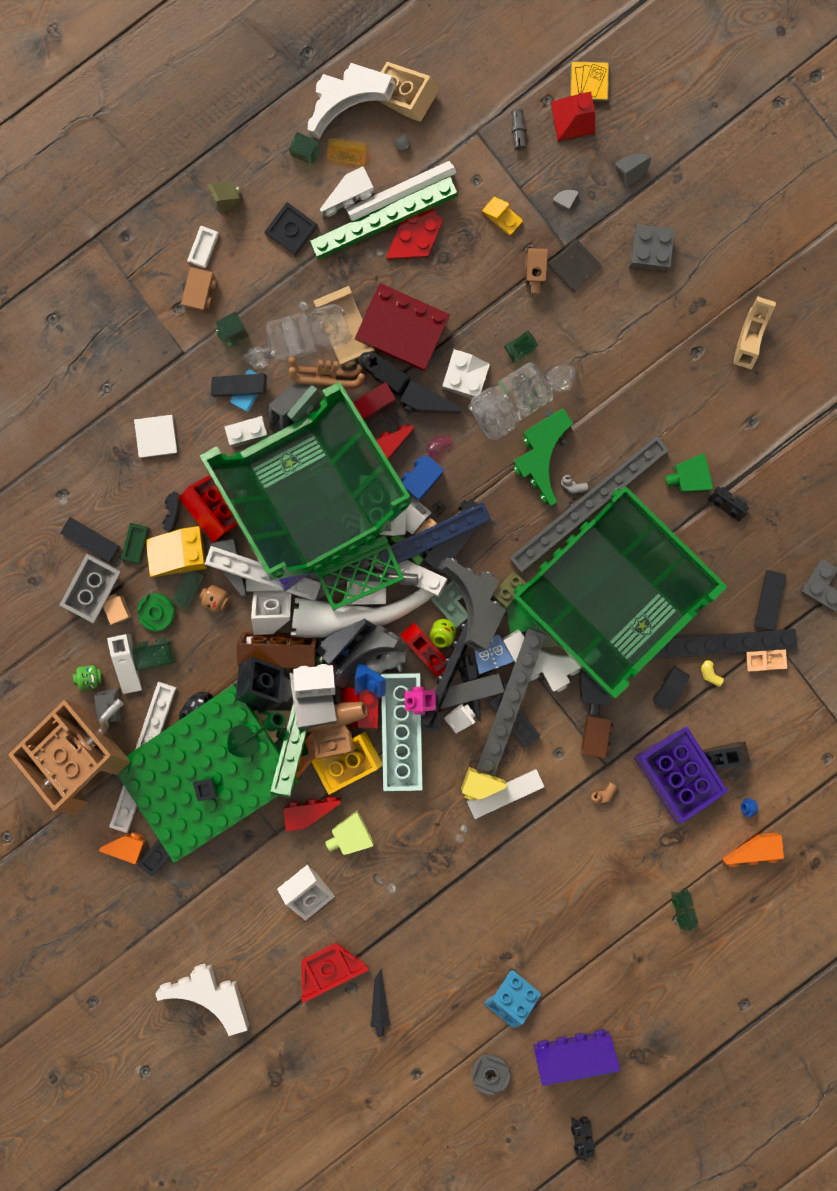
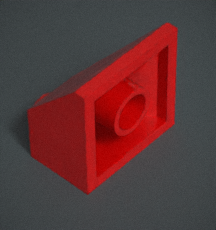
[550,91,595,141]

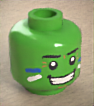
[72,665,101,691]

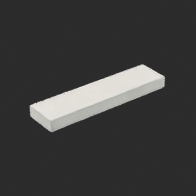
[467,769,544,819]

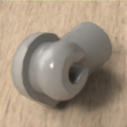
[561,475,588,494]

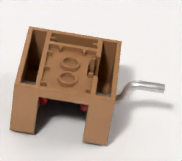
[8,699,131,816]

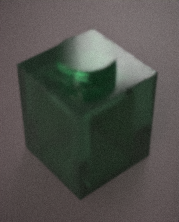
[289,132,320,164]

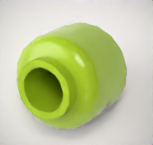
[429,619,457,648]

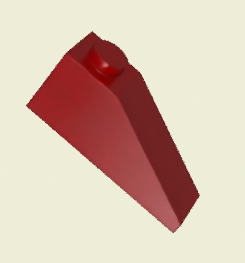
[400,623,446,678]

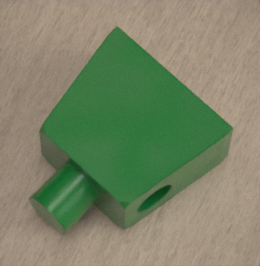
[665,453,713,493]

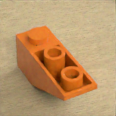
[722,833,784,867]

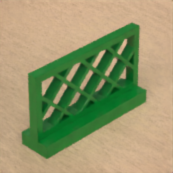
[316,536,405,611]

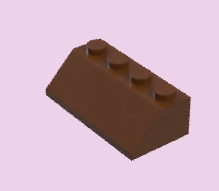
[236,632,319,670]

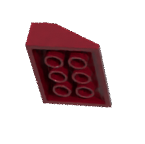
[354,283,450,371]

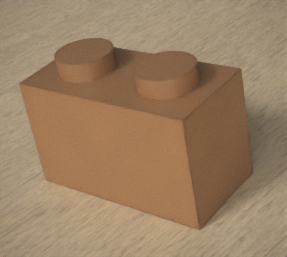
[181,267,217,313]

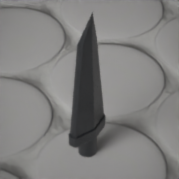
[459,655,481,721]
[370,969,390,1037]

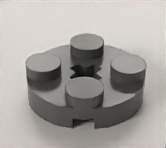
[471,1054,510,1095]

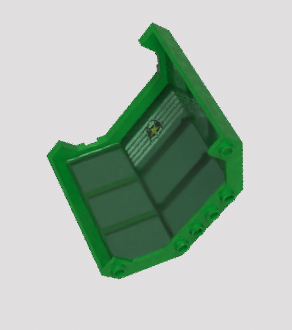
[200,381,411,581]
[512,486,727,699]

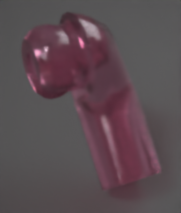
[426,435,451,457]

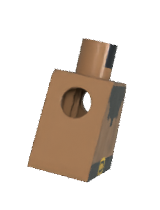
[525,248,548,294]

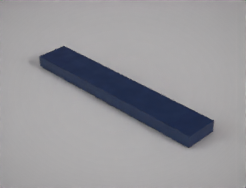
[379,502,492,569]

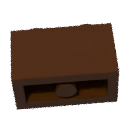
[580,715,614,758]

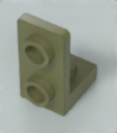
[490,571,526,609]

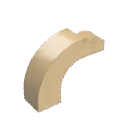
[734,296,776,370]

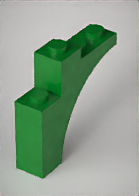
[513,408,573,507]

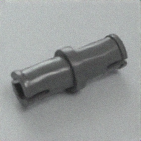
[511,109,527,151]

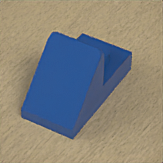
[355,662,386,698]

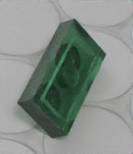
[171,571,205,610]

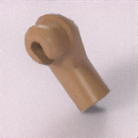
[591,782,618,804]

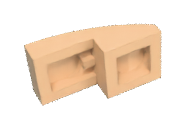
[747,649,787,671]

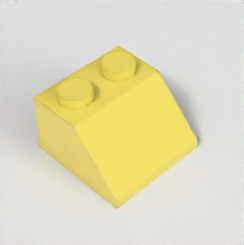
[461,767,507,801]

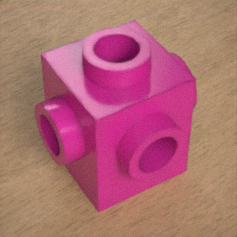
[405,687,436,715]

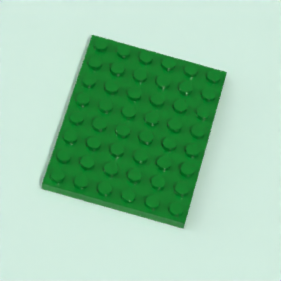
[118,683,299,863]

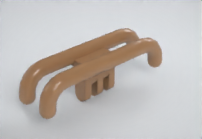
[288,357,365,389]

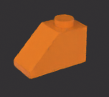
[99,832,147,864]

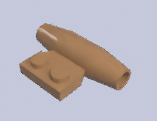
[307,702,368,759]

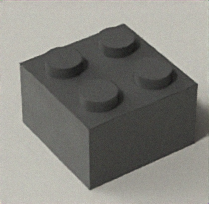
[629,224,675,273]

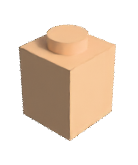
[103,594,132,625]

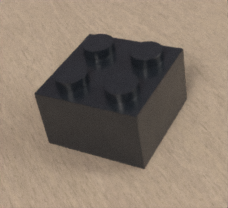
[235,657,285,711]

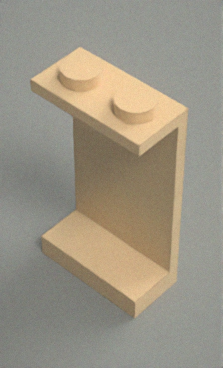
[314,286,376,368]

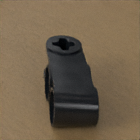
[358,352,411,396]

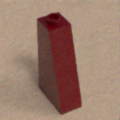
[325,382,396,438]

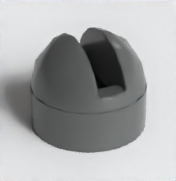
[394,134,410,151]

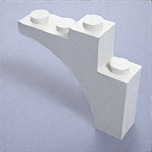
[307,63,396,139]
[502,630,600,692]
[155,964,249,1036]

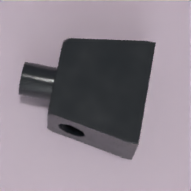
[579,671,618,716]

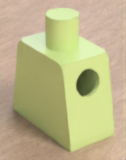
[325,810,374,855]

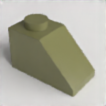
[208,181,243,213]

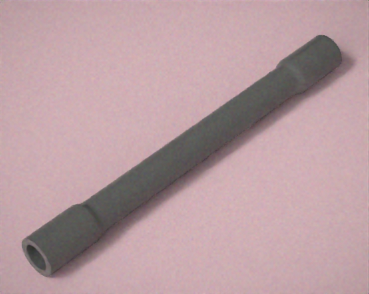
[305,570,418,586]

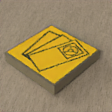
[570,61,609,102]

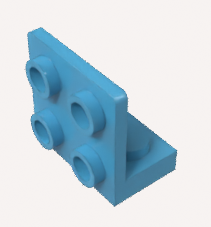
[484,970,541,1029]

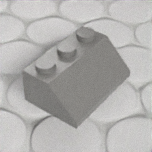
[60,554,121,623]

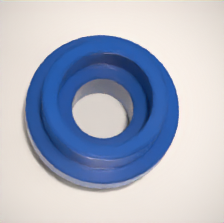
[741,798,758,818]

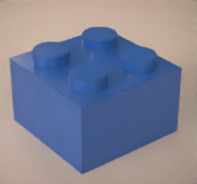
[401,455,444,502]

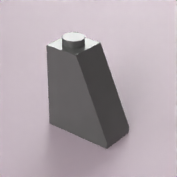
[268,383,312,433]

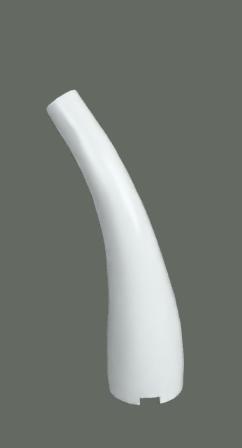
[291,588,434,638]

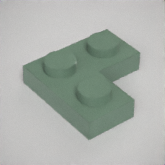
[431,580,468,628]

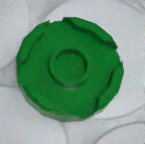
[137,593,175,631]

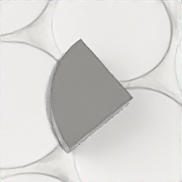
[552,190,578,210]

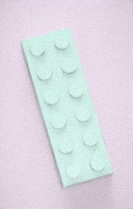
[381,673,422,791]

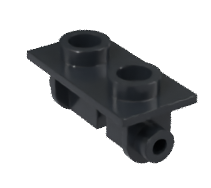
[708,486,749,521]
[571,1116,595,1162]

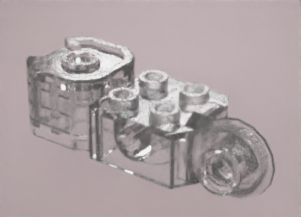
[242,304,352,369]
[468,362,576,440]

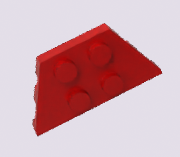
[386,191,443,260]
[301,942,369,1003]

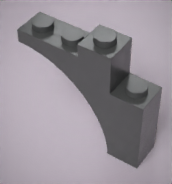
[438,557,506,652]

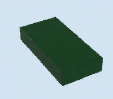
[121,523,150,564]

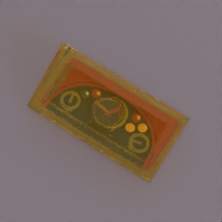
[327,138,367,165]

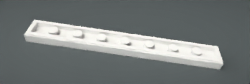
[109,682,177,833]

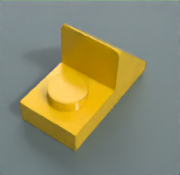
[482,197,523,236]

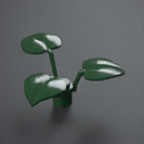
[227,705,309,757]

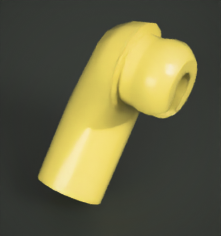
[701,660,724,687]

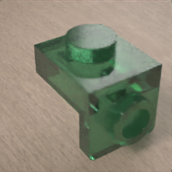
[504,330,538,363]

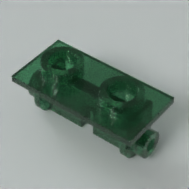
[671,889,698,931]

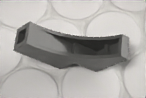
[328,624,407,688]

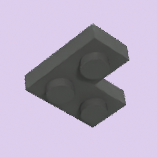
[800,559,837,611]

